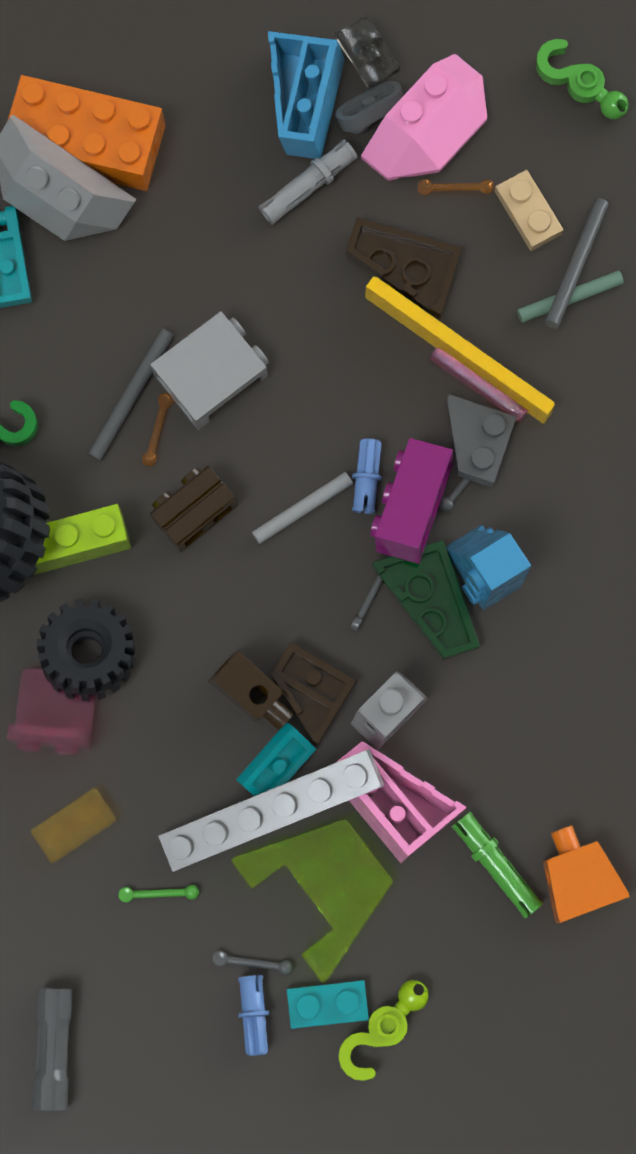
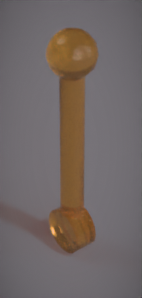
[418,179,494,196]
[142,393,173,467]

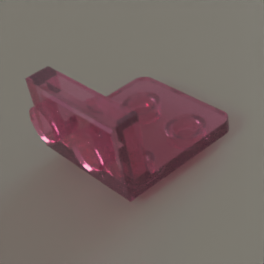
[7,668,96,755]

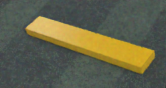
[365,276,555,424]

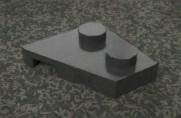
[446,394,517,488]

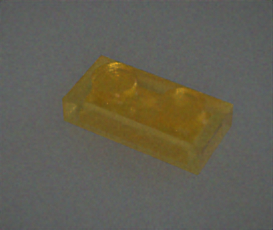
[31,787,117,864]

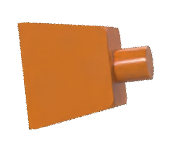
[543,826,630,924]

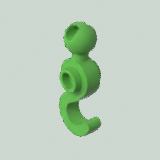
[536,39,629,120]

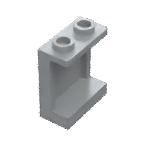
[150,311,269,430]

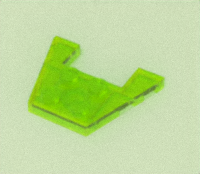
[231,819,393,983]

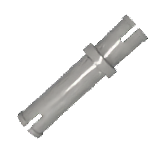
[258,139,358,225]

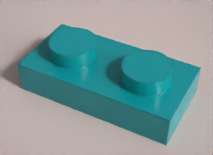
[236,723,316,796]
[287,980,369,1029]

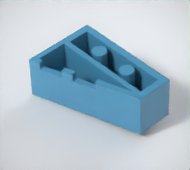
[268,31,345,159]
[446,525,531,611]

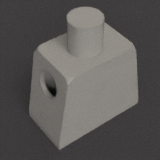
[351,672,428,750]

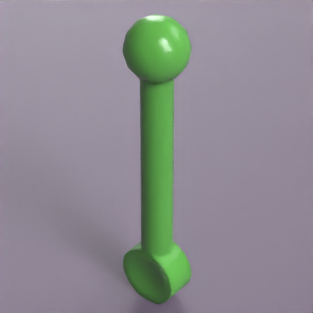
[118,884,199,903]

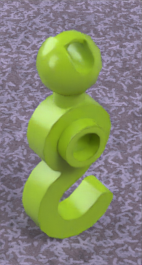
[338,980,429,1081]

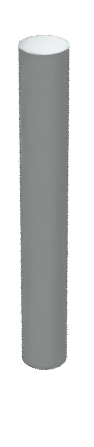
[251,472,353,545]

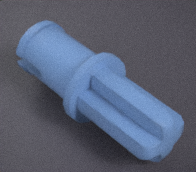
[352,438,382,514]
[238,975,269,1056]

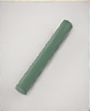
[517,270,624,323]

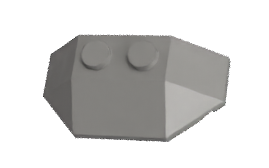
[0,114,136,241]

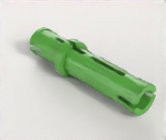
[451,811,544,919]

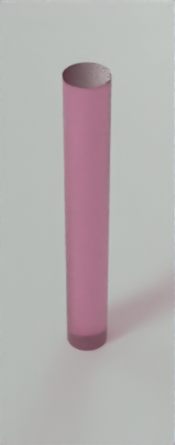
[429,347,528,422]

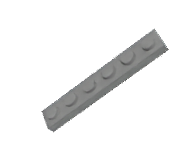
[158,749,384,872]

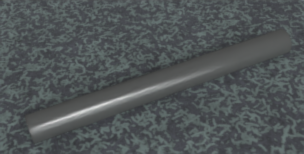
[545,198,609,329]
[88,329,174,461]

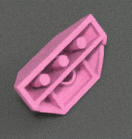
[361,54,487,181]

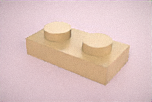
[494,170,564,251]

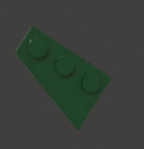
[371,540,480,660]

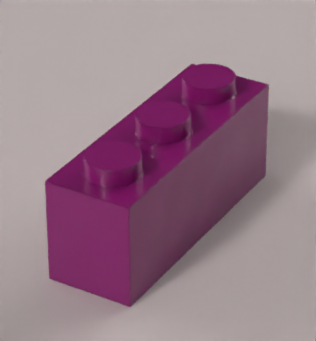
[370,438,453,564]

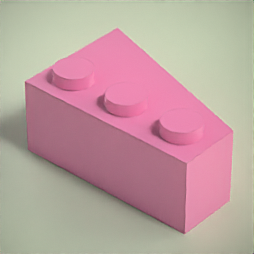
[337,741,467,863]

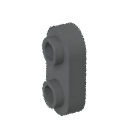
[335,81,404,134]

